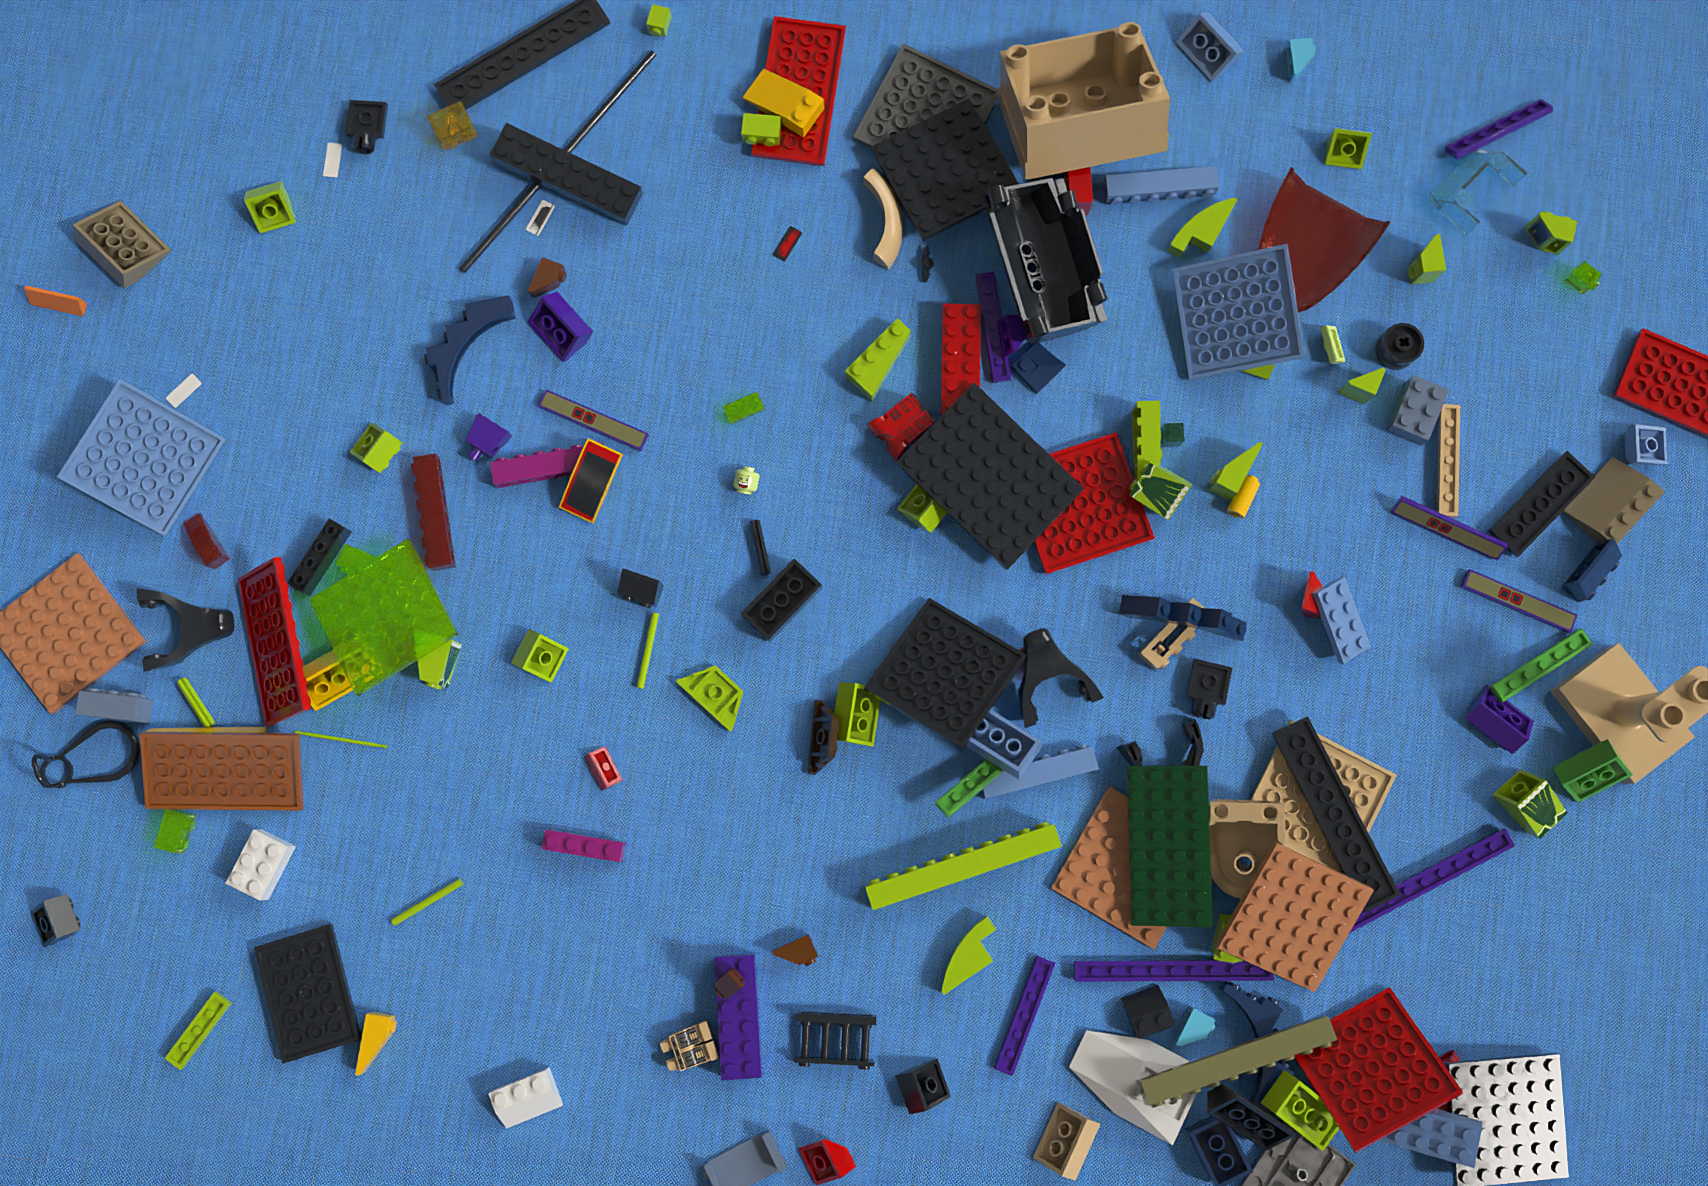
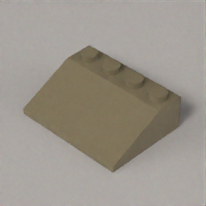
[73,200,171,288]
[1563,457,1665,544]

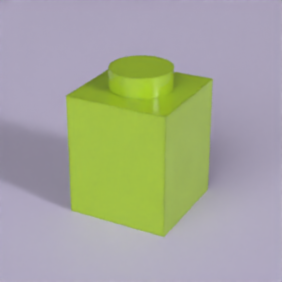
[646,4,672,37]

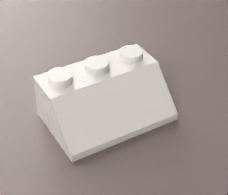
[488,1067,563,1129]

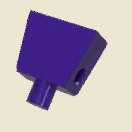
[466,413,512,462]

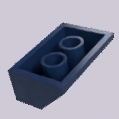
[1561,538,1622,602]

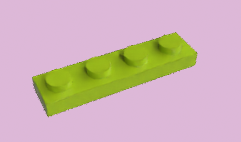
[165,991,232,1070]

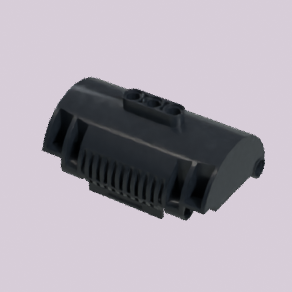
[982,178,1108,343]

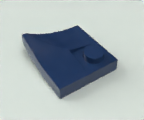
[1010,342,1066,394]

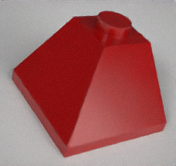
[1302,571,1323,619]
[798,1139,856,1186]

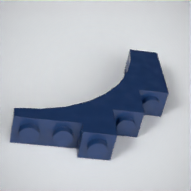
[424,295,516,405]
[1119,595,1247,641]
[1219,982,1294,1115]

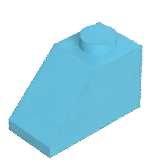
[1285,38,1316,82]
[1173,1006,1215,1046]

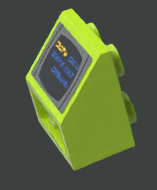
[1525,211,1578,255]

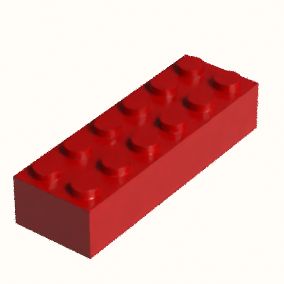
[940,304,981,417]

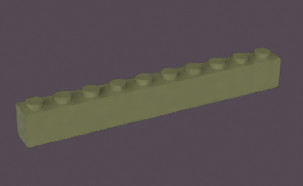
[1136,1016,1337,1108]

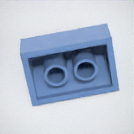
[1176,12,1245,81]

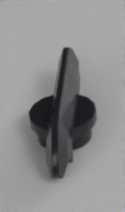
[921,246,934,283]

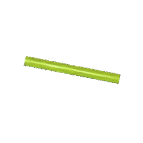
[636,612,659,689]
[391,878,464,926]

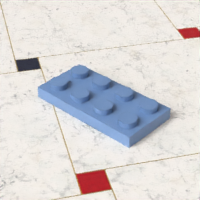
[1312,577,1371,664]

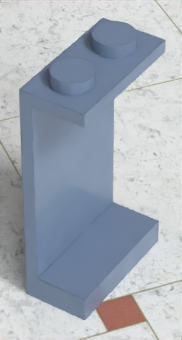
[702,1129,787,1186]

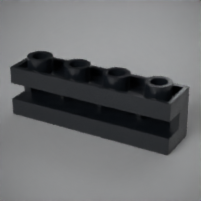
[287,518,352,596]

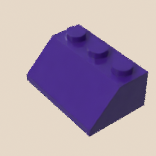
[527,292,593,362]
[1465,685,1534,754]

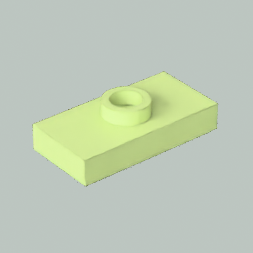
[1320,325,1345,364]

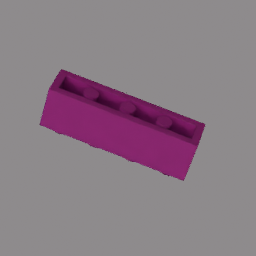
[542,830,626,862]

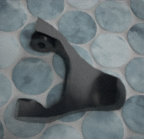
[137,588,235,672]
[1018,628,1104,728]
[1116,719,1204,766]

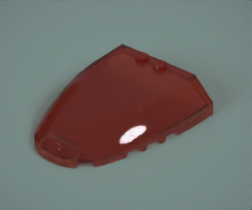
[1258,167,1390,312]

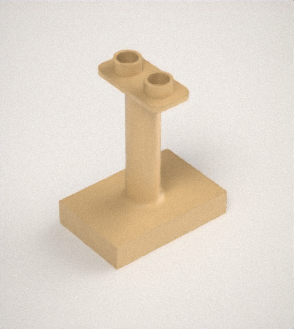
[1550,643,1708,784]

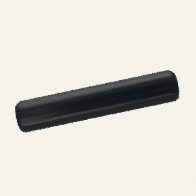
[750,520,771,575]

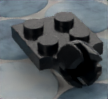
[345,100,388,155]
[1186,659,1233,719]

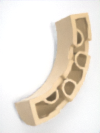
[864,169,904,271]

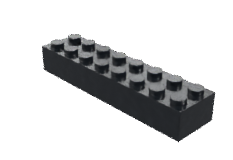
[490,123,643,226]

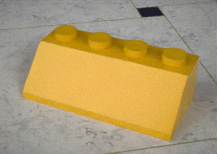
[303,634,384,711]

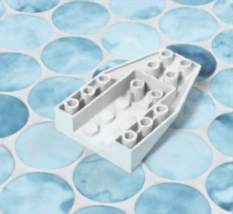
[1069,1030,1197,1145]

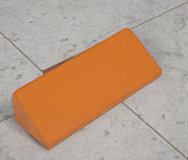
[24,286,87,316]

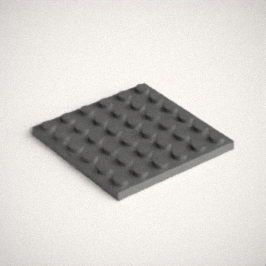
[853,44,999,148]

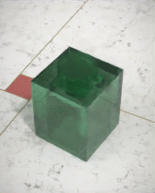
[1160,423,1185,447]

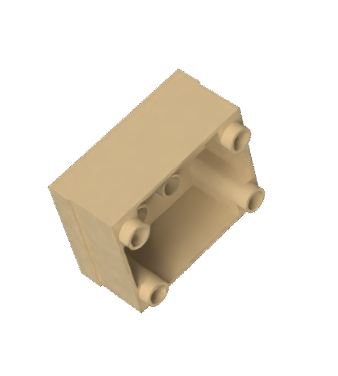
[999,22,1170,180]

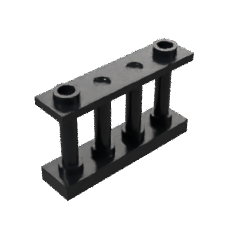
[794,1011,877,1070]

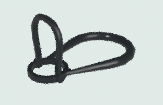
[31,720,140,789]

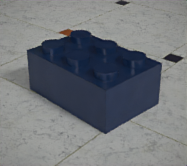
[1185,1115,1253,1186]

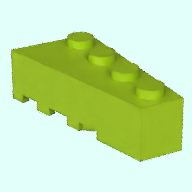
[845,318,911,402]
[1131,401,1162,481]

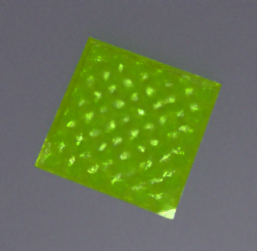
[309,538,459,696]

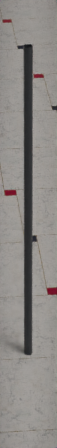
[460,50,656,273]

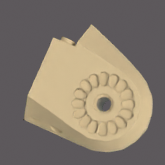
[1209,799,1285,898]

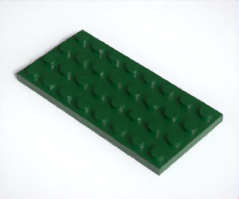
[1127,765,1213,927]

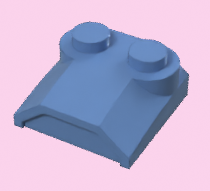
[1625,424,1668,465]

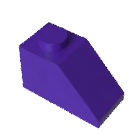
[997,315,1028,357]

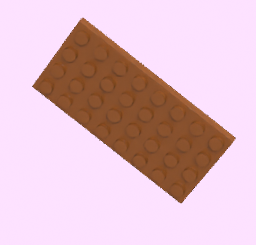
[140,732,304,811]

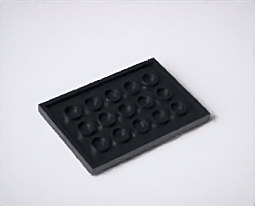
[254,923,362,1064]

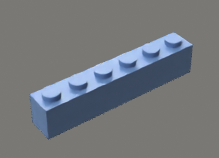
[1103,166,1219,205]
[982,744,1099,799]

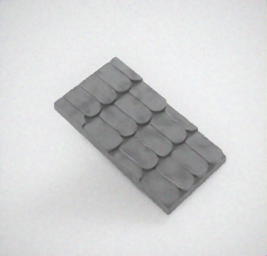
[1239,1121,1357,1186]

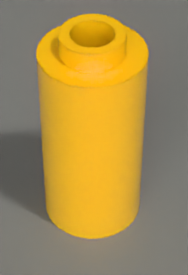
[1227,475,1260,519]

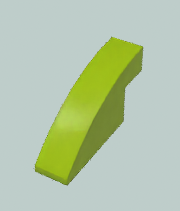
[1167,197,1237,258]
[941,916,996,995]

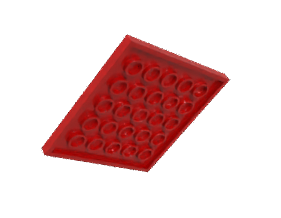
[1034,432,1155,575]
[1294,987,1463,1153]

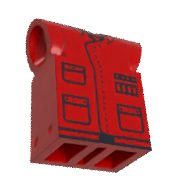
[866,393,936,462]

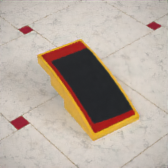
[559,438,624,524]

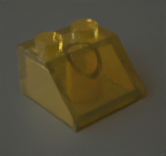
[427,101,478,150]

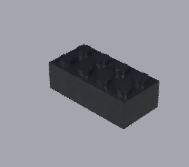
[741,558,823,643]

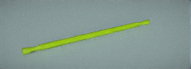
[295,730,387,749]

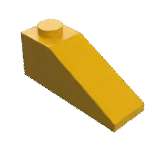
[355,1012,397,1075]

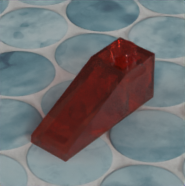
[183,513,231,570]

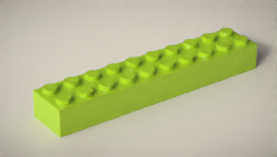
[865,821,1062,910]

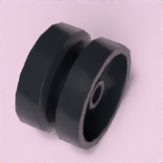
[1375,323,1425,370]

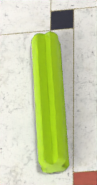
[177,677,215,728]

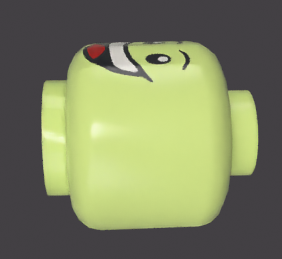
[733,466,759,495]

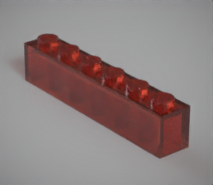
[411,453,456,571]

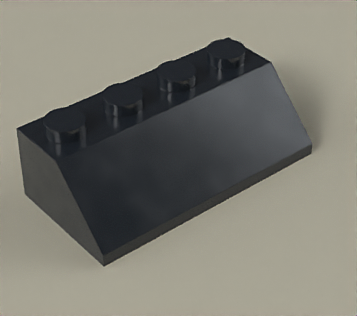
[1207,1084,1296,1151]

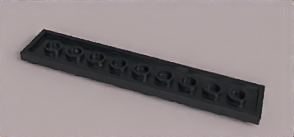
[434,0,611,117]
[1271,716,1400,913]

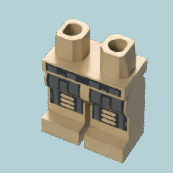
[660,1020,720,1071]

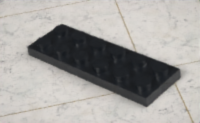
[1488,451,1595,558]

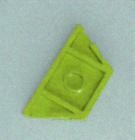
[676,665,744,732]

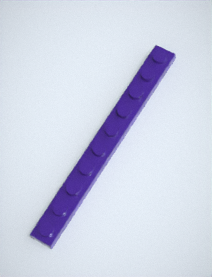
[1350,828,1515,933]
[1074,960,1274,982]

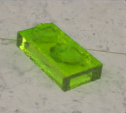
[723,392,765,425]

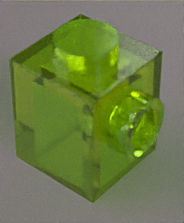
[1565,261,1602,294]

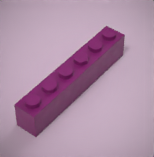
[490,441,605,488]

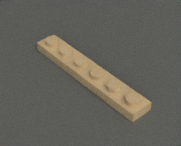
[1437,404,1460,518]

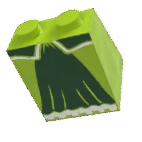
[1129,461,1193,520]
[414,629,462,690]
[1492,769,1568,839]

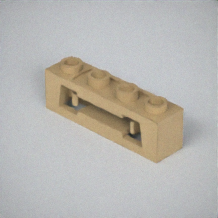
[1138,598,1204,671]

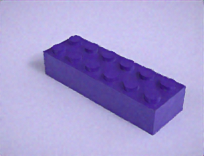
[714,953,763,1081]

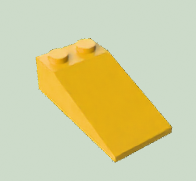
[743,69,824,138]

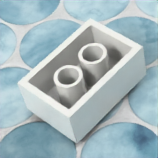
[225,829,296,901]

